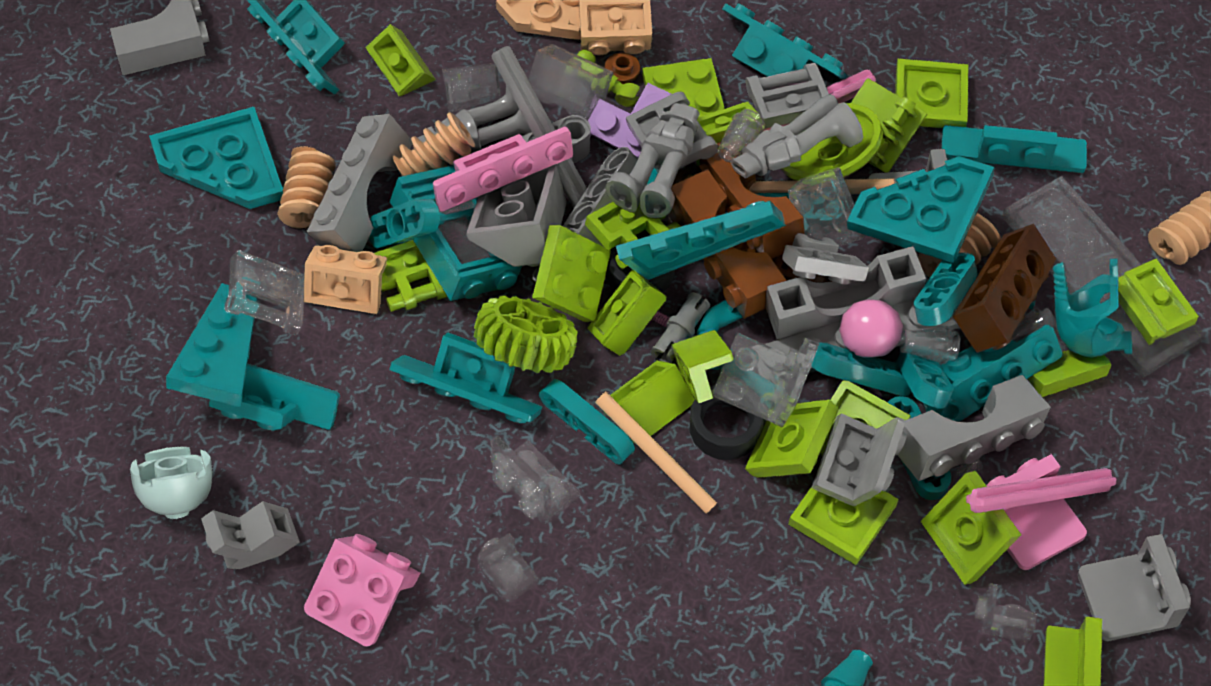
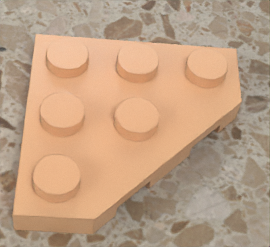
[496,0,581,40]

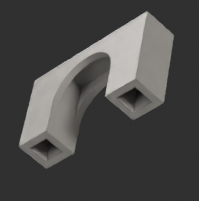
[110,0,210,75]

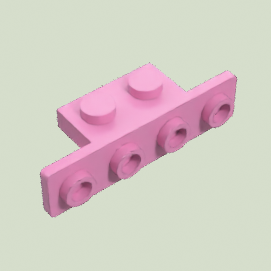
[433,127,573,212]

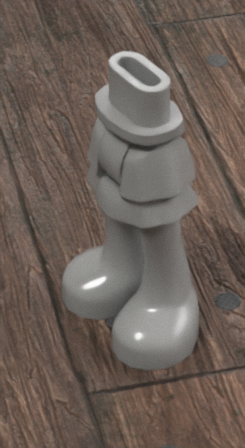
[417,85,532,156]
[731,94,863,178]
[605,103,700,218]

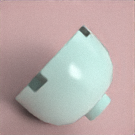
[130,447,212,519]

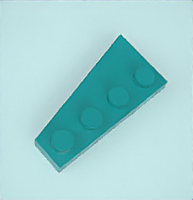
[616,201,786,280]
[166,283,258,407]

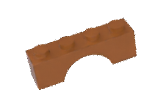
[696,136,804,259]
[668,169,786,319]

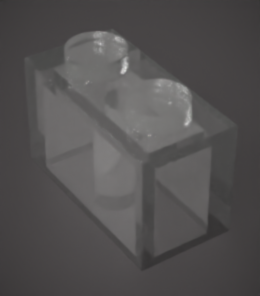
[528,44,614,118]

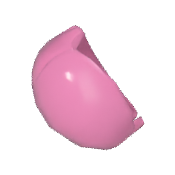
[839,299,903,357]

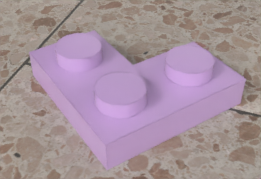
[588,83,671,159]

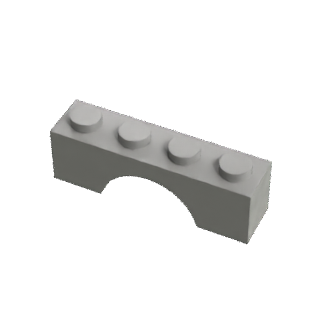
[307,114,412,252]
[765,246,926,339]
[898,375,1051,481]

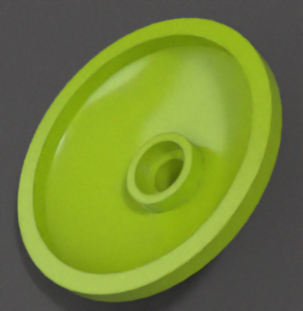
[781,103,883,183]

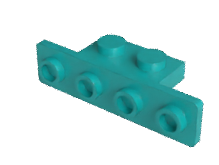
[247,0,346,94]
[722,3,848,80]
[941,125,1087,173]
[923,325,1063,422]
[390,332,542,423]
[209,363,340,430]

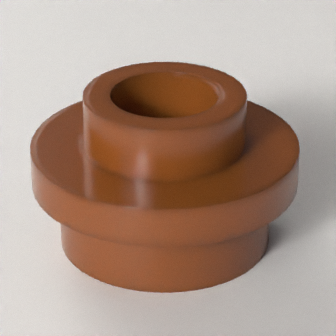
[605,53,640,84]

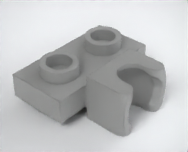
[782,233,869,284]

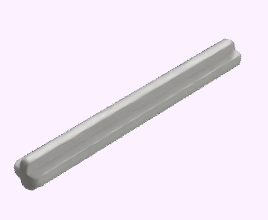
[492,46,587,208]

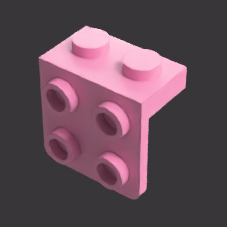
[986,454,1087,570]
[304,534,420,646]

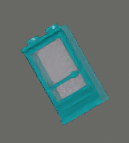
[390,165,522,301]

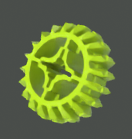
[474,296,578,373]

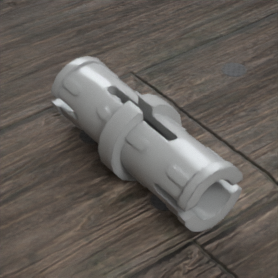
[651,292,710,363]

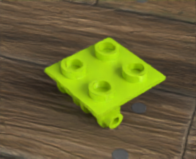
[851,78,927,173]

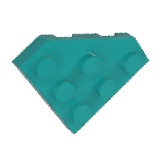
[149,107,283,209]
[847,156,994,264]

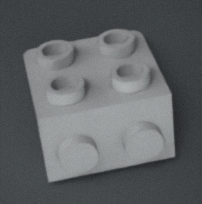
[812,413,907,506]
[1077,534,1191,641]

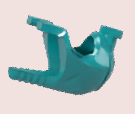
[1053,258,1132,357]

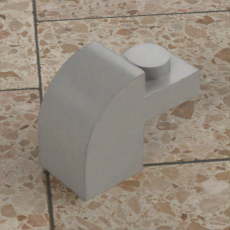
[201,501,300,569]

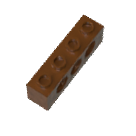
[953,223,1057,352]

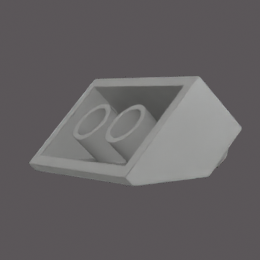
[466,165,567,267]

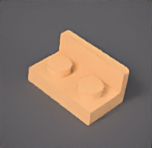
[579,0,652,55]
[304,245,387,314]

